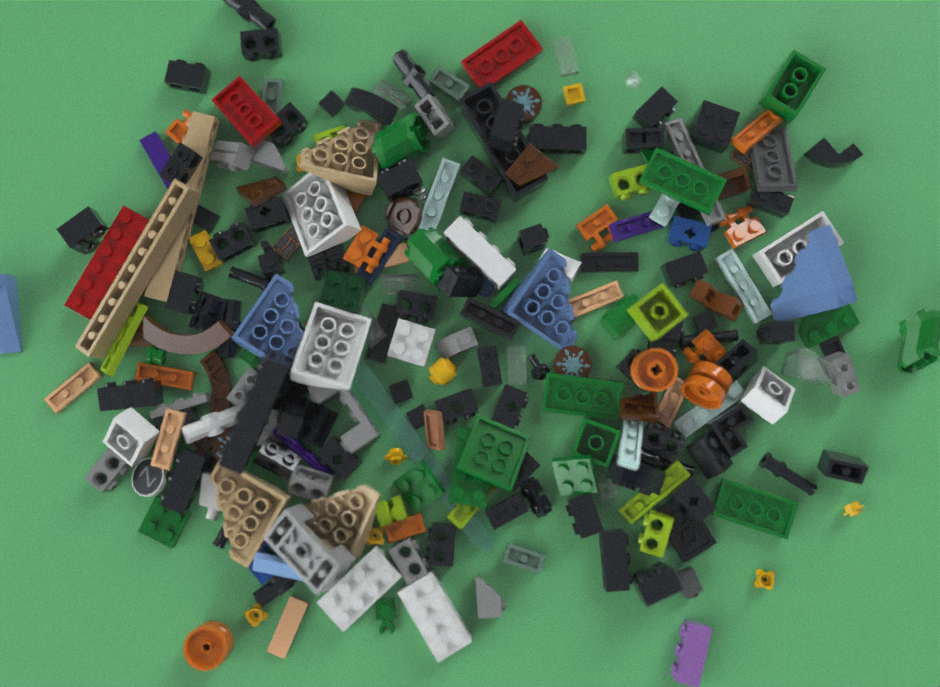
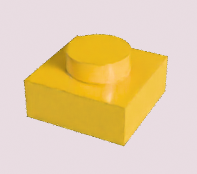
[562,83,586,107]

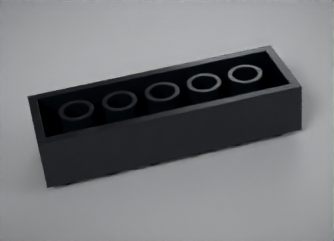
[458,81,548,202]
[218,350,294,475]

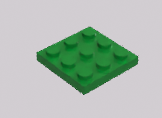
[456,414,531,492]

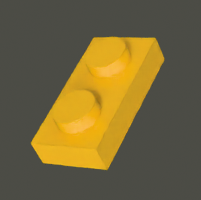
[189,230,224,273]

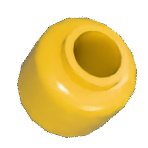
[429,357,458,386]

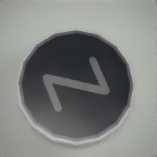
[132,458,168,497]

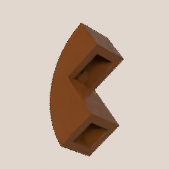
[689,280,744,322]

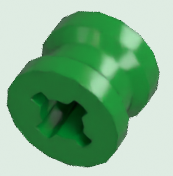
[146,346,167,366]

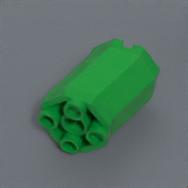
[371,113,430,170]
[404,227,467,291]
[897,308,940,374]

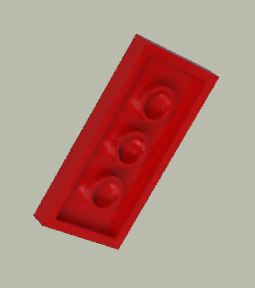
[461,20,543,88]
[211,76,283,148]

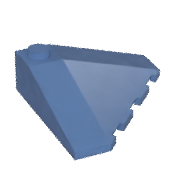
[770,225,857,322]
[501,248,577,349]
[232,273,304,376]
[0,274,23,354]

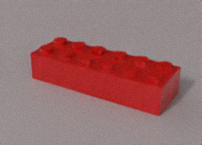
[64,205,150,320]

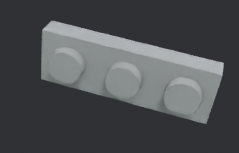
[149,392,212,419]

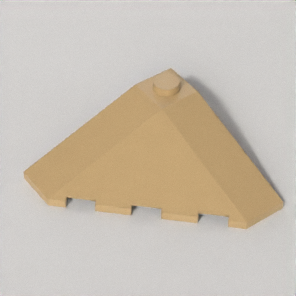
[299,119,381,196]
[210,459,293,568]
[295,484,381,559]

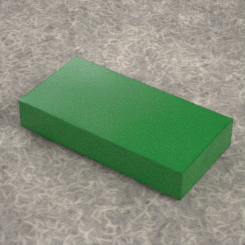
[489,277,520,310]

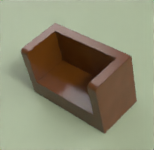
[717,166,752,201]

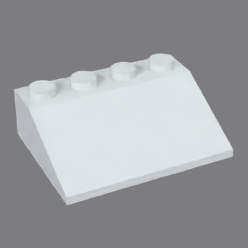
[282,173,361,257]
[290,302,372,390]

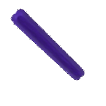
[272,425,335,476]

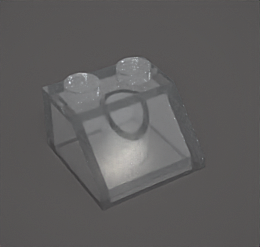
[781,347,832,385]

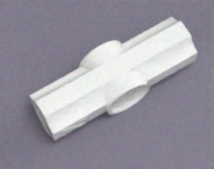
[181,406,240,444]

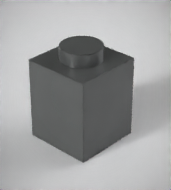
[675,566,703,599]

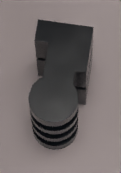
[307,243,350,281]

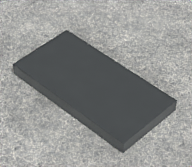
[750,126,798,192]

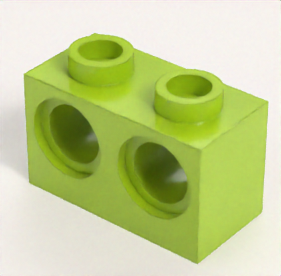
[609,164,651,201]
[637,509,674,558]

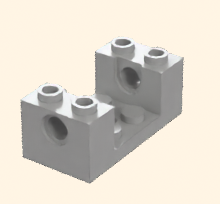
[308,386,381,453]
[263,504,356,595]

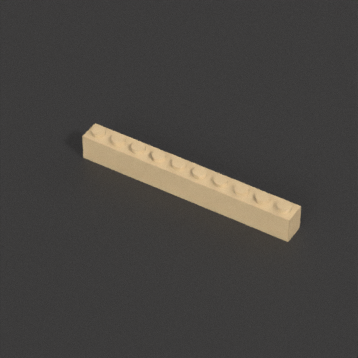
[144,111,220,302]
[75,179,201,359]

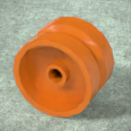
[630,348,678,392]
[681,361,733,409]
[183,620,234,671]

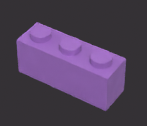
[670,619,712,687]

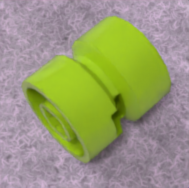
[376,494,408,527]

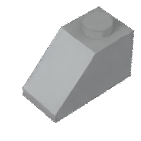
[250,138,289,176]
[436,327,478,359]
[475,575,505,619]

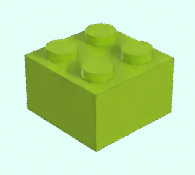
[627,283,688,341]

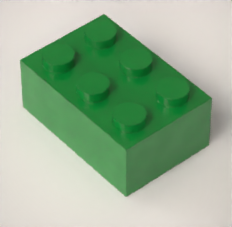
[758,49,826,123]

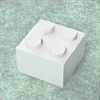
[387,319,436,368]
[741,366,795,425]
[103,407,160,467]

